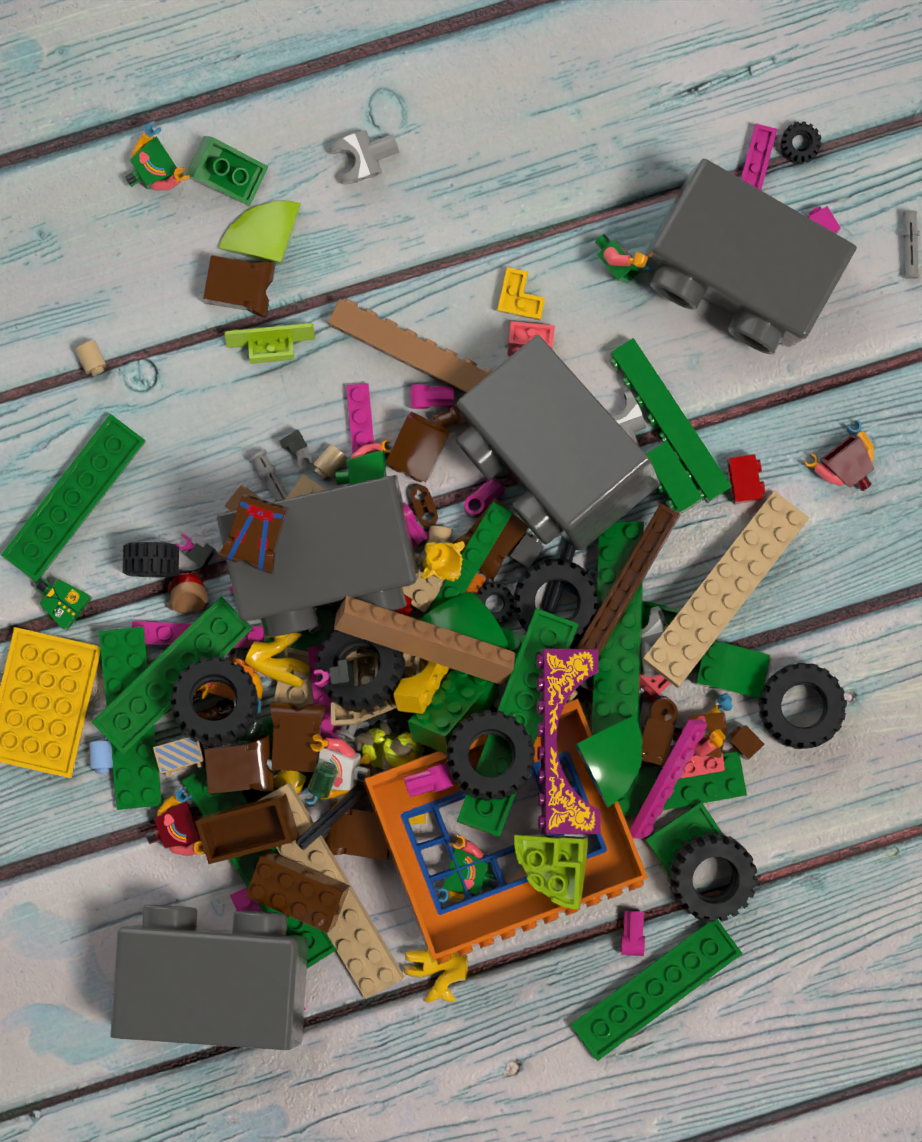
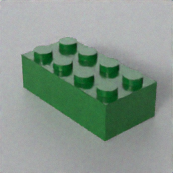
[408,669,500,754]

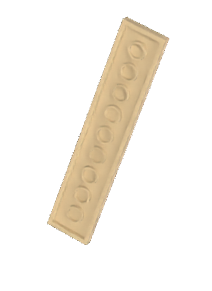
[642,490,809,688]
[257,782,405,999]

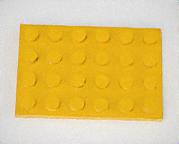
[0,627,101,778]

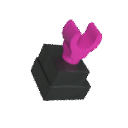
[175,534,216,569]
[313,659,354,689]

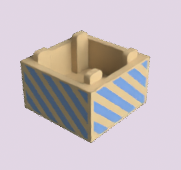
[153,737,205,778]

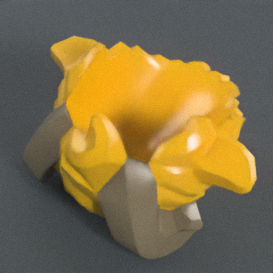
[416,538,465,581]

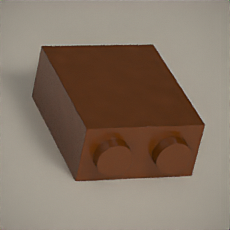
[386,411,451,483]

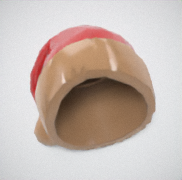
[167,573,208,613]

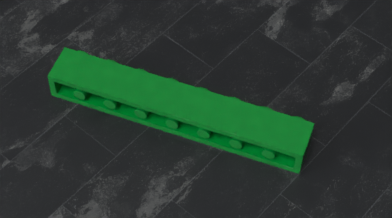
[609,338,732,503]

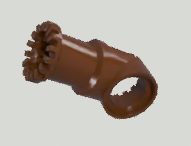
[432,405,466,428]
[196,699,235,721]

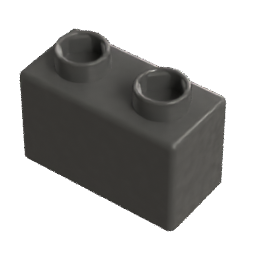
[644,159,857,354]
[456,335,660,550]
[217,475,419,638]
[110,905,308,1050]

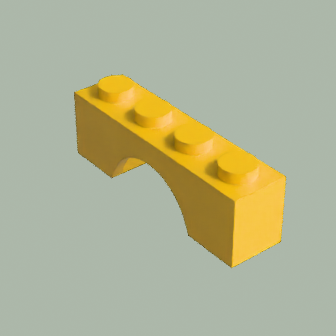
[393,659,449,714]

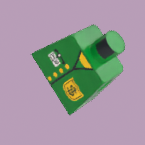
[36,579,93,631]

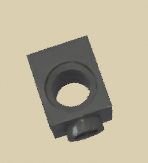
[510,534,544,570]

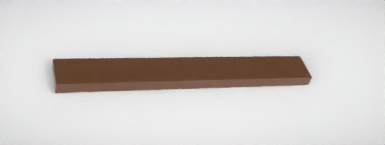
[576,503,681,658]

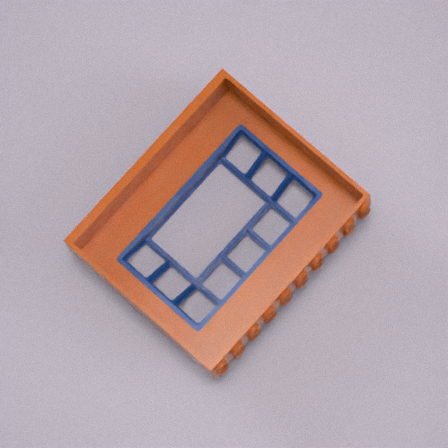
[364,699,648,965]

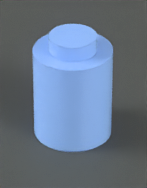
[89,741,113,773]

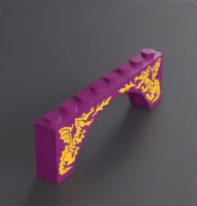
[536,649,601,834]

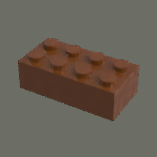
[195,793,299,864]
[245,850,350,933]

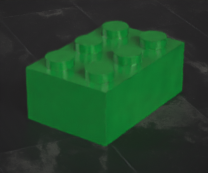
[646,441,703,515]

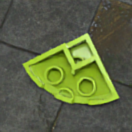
[219,201,301,265]
[514,835,588,909]

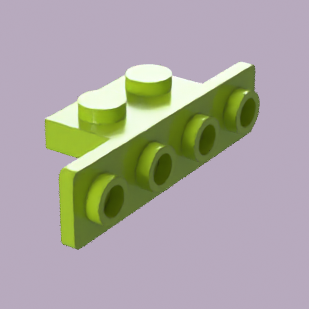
[225,323,315,364]

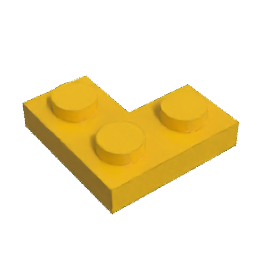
[497,267,545,321]

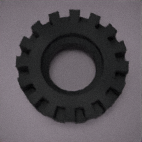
[780,121,822,164]
[476,583,514,624]

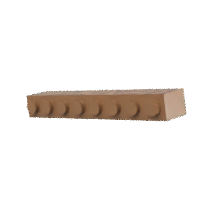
[328,298,492,394]
[334,596,515,685]

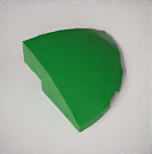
[420,591,509,649]
[575,716,643,808]

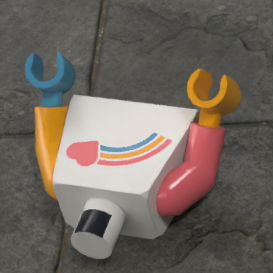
[304,734,370,804]

